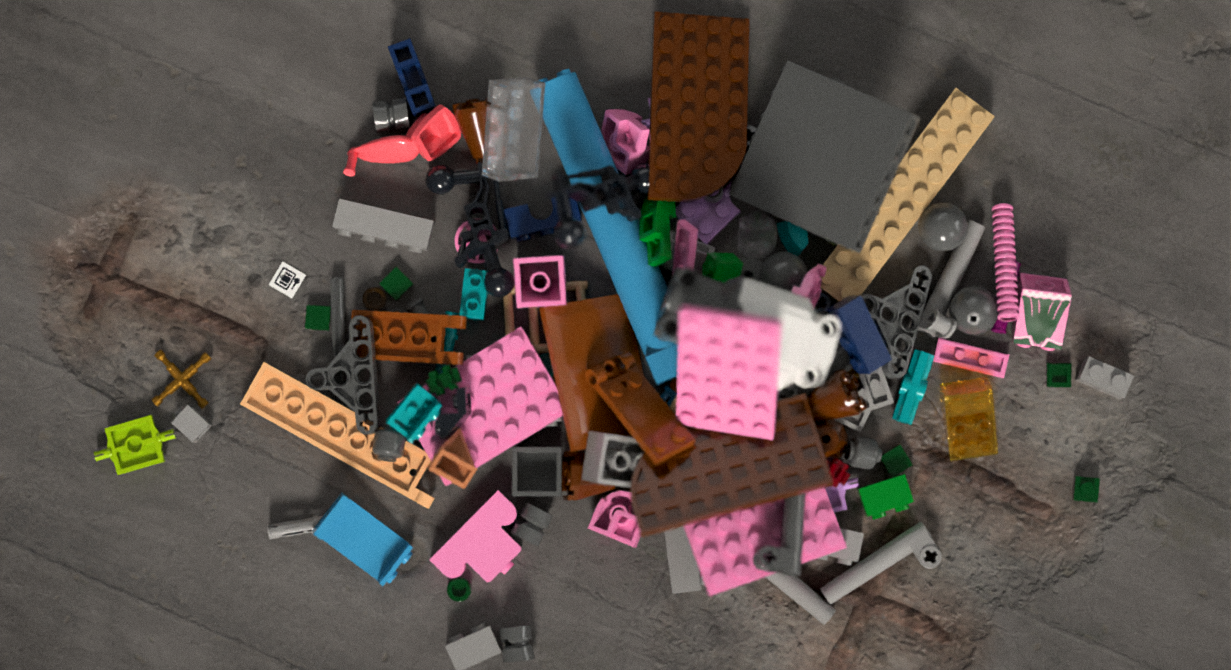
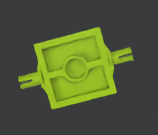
[93,415,176,475]

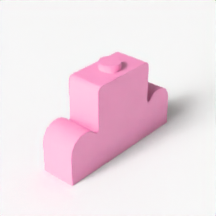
[430,490,522,582]

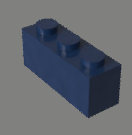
[827,295,892,374]

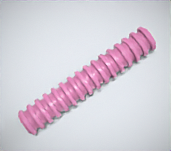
[992,203,1019,322]

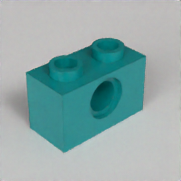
[459,268,488,321]

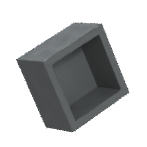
[512,447,562,497]

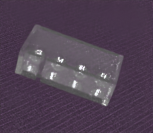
[482,77,545,182]

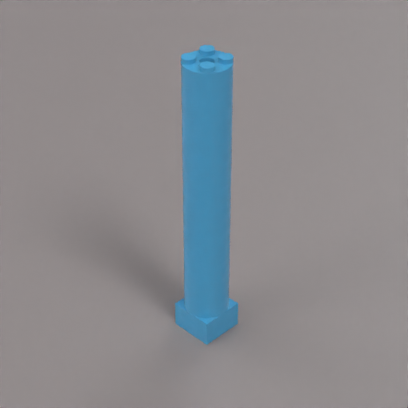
[531,69,679,386]

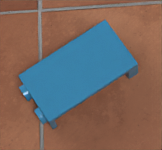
[312,492,413,586]

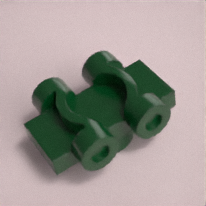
[425,365,463,397]

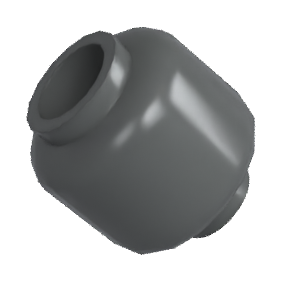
[372,425,406,462]
[844,436,882,470]

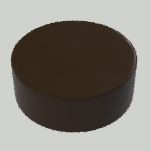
[362,287,387,311]

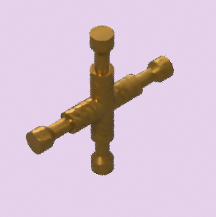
[151,349,212,409]

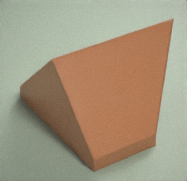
[427,428,477,489]

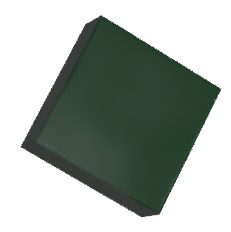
[379,267,414,301]
[305,305,331,331]
[1046,363,1071,388]
[881,444,913,478]

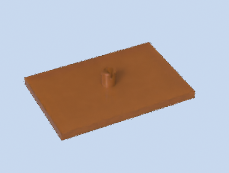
[539,294,644,452]

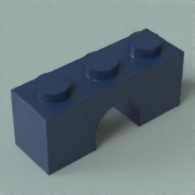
[388,38,436,118]
[504,197,582,243]

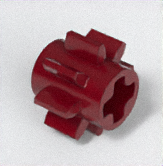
[826,458,850,488]

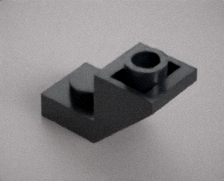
[435,388,472,440]

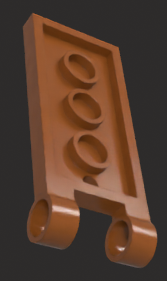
[351,310,467,365]
[585,351,695,465]

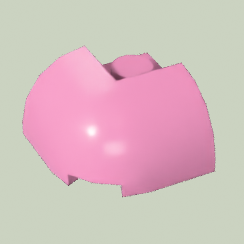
[601,109,650,175]
[588,490,641,548]

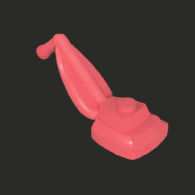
[343,104,461,176]

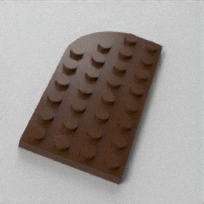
[647,11,750,202]
[630,394,833,538]

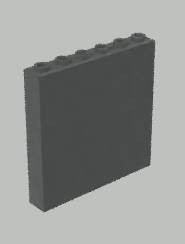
[729,60,920,253]

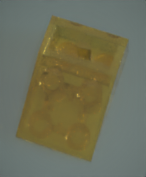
[939,377,998,461]

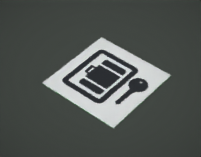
[269,261,306,298]

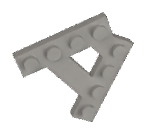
[781,350,894,432]

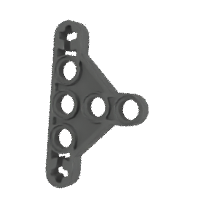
[861,265,932,379]
[306,316,380,435]

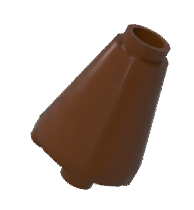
[452,96,501,164]
[806,369,867,423]

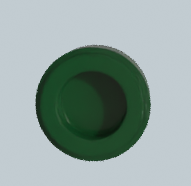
[447,577,472,602]

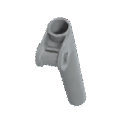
[918,220,986,339]
[820,521,942,605]
[766,573,836,625]

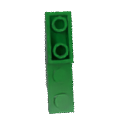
[639,193,676,267]

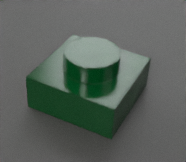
[1072,476,1100,503]

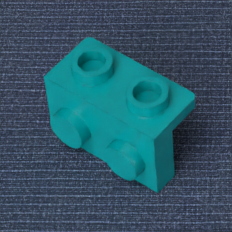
[386,382,442,443]

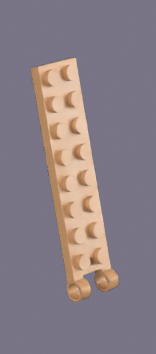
[240,362,435,509]

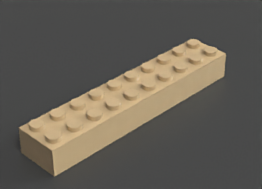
[820,88,995,303]

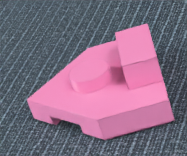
[791,264,827,309]

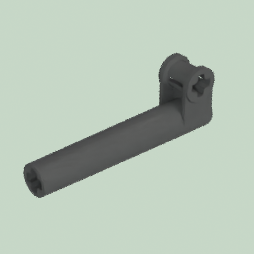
[753,493,806,576]

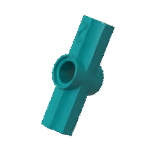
[892,349,934,425]

